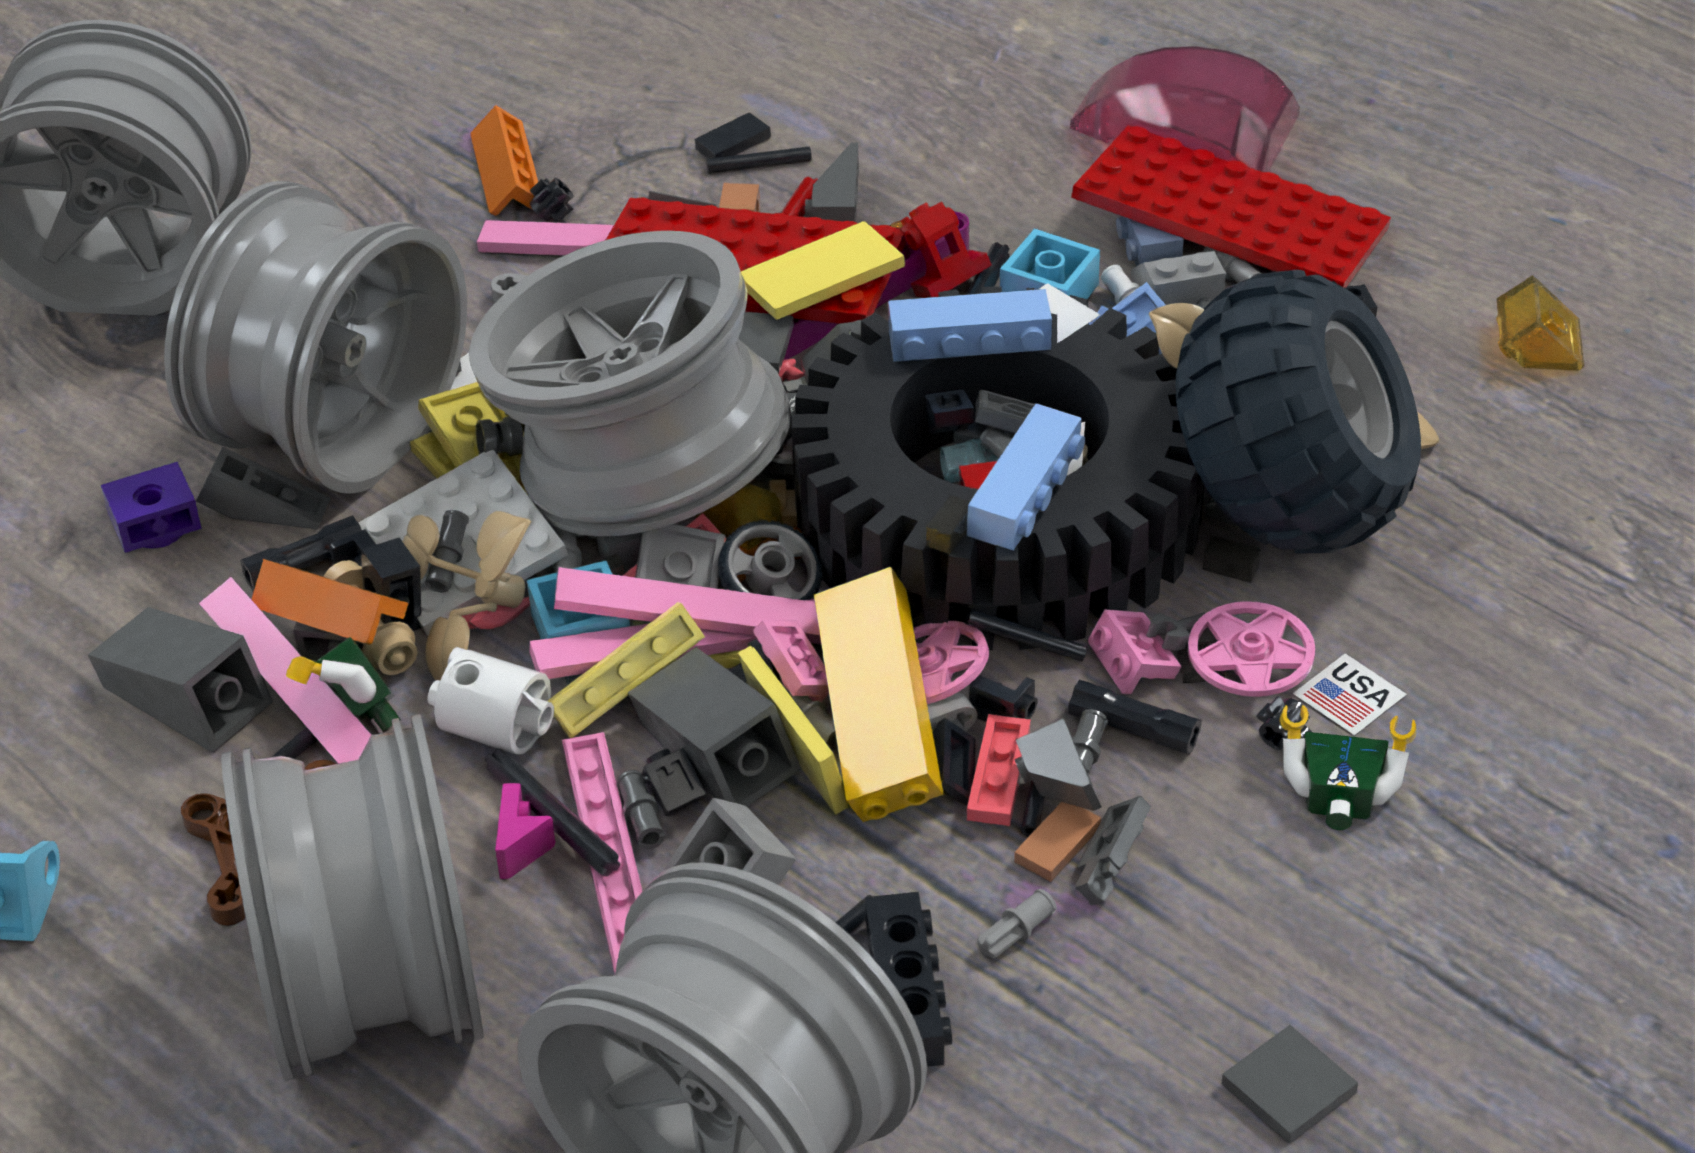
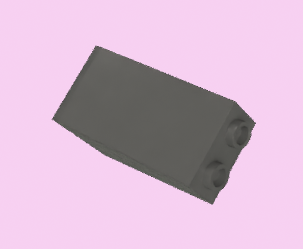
[88,607,273,752]
[628,647,801,806]

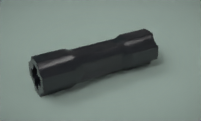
[240,515,362,592]
[1068,679,1202,754]

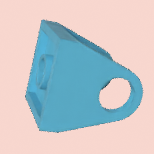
[0,841,60,941]

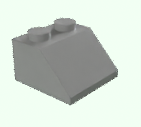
[1131,251,1226,305]
[665,798,796,885]

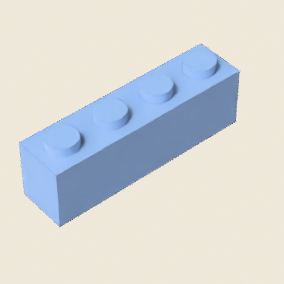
[888,289,1052,362]
[967,404,1085,550]

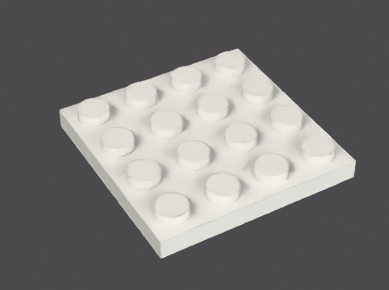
[358,450,568,636]

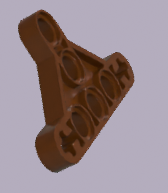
[181,759,336,926]

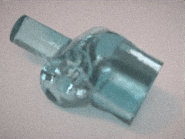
[940,439,999,484]

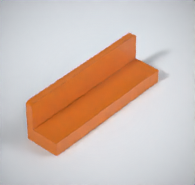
[470,105,538,216]
[251,559,408,645]

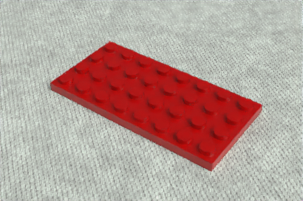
[1071,125,1391,288]
[606,197,906,324]

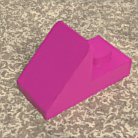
[495,783,556,879]

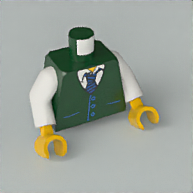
[286,637,401,734]
[1280,705,1417,830]

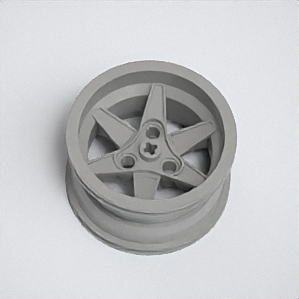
[0,20,252,316]
[164,181,467,494]
[469,231,791,536]
[221,714,484,1081]
[518,863,927,1153]

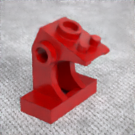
[900,201,992,298]

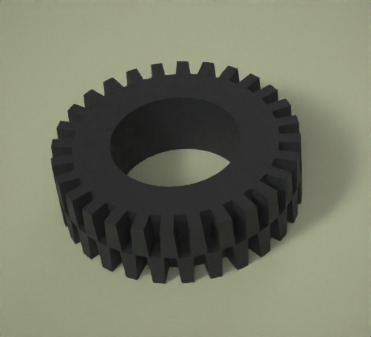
[792,286,1204,650]

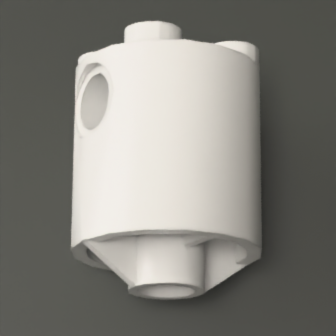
[428,647,554,754]

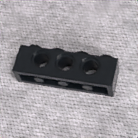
[864,892,952,1067]

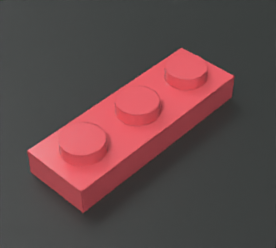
[967,714,1031,826]

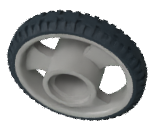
[718,520,823,600]

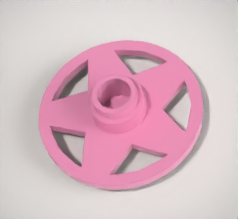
[1188,602,1315,697]
[913,621,989,704]

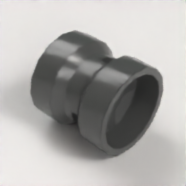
[475,416,523,456]

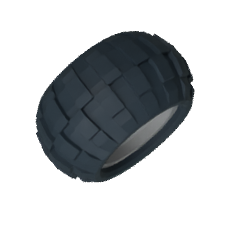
[1176,270,1421,554]

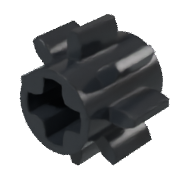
[530,178,574,221]
[1256,696,1312,750]

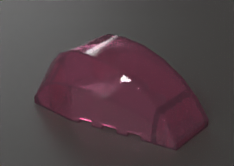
[1070,46,1300,172]

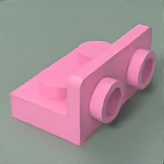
[1088,610,1182,694]
[753,620,829,702]

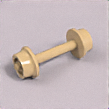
[323,560,418,675]

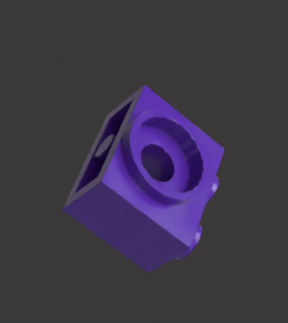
[101,462,202,553]

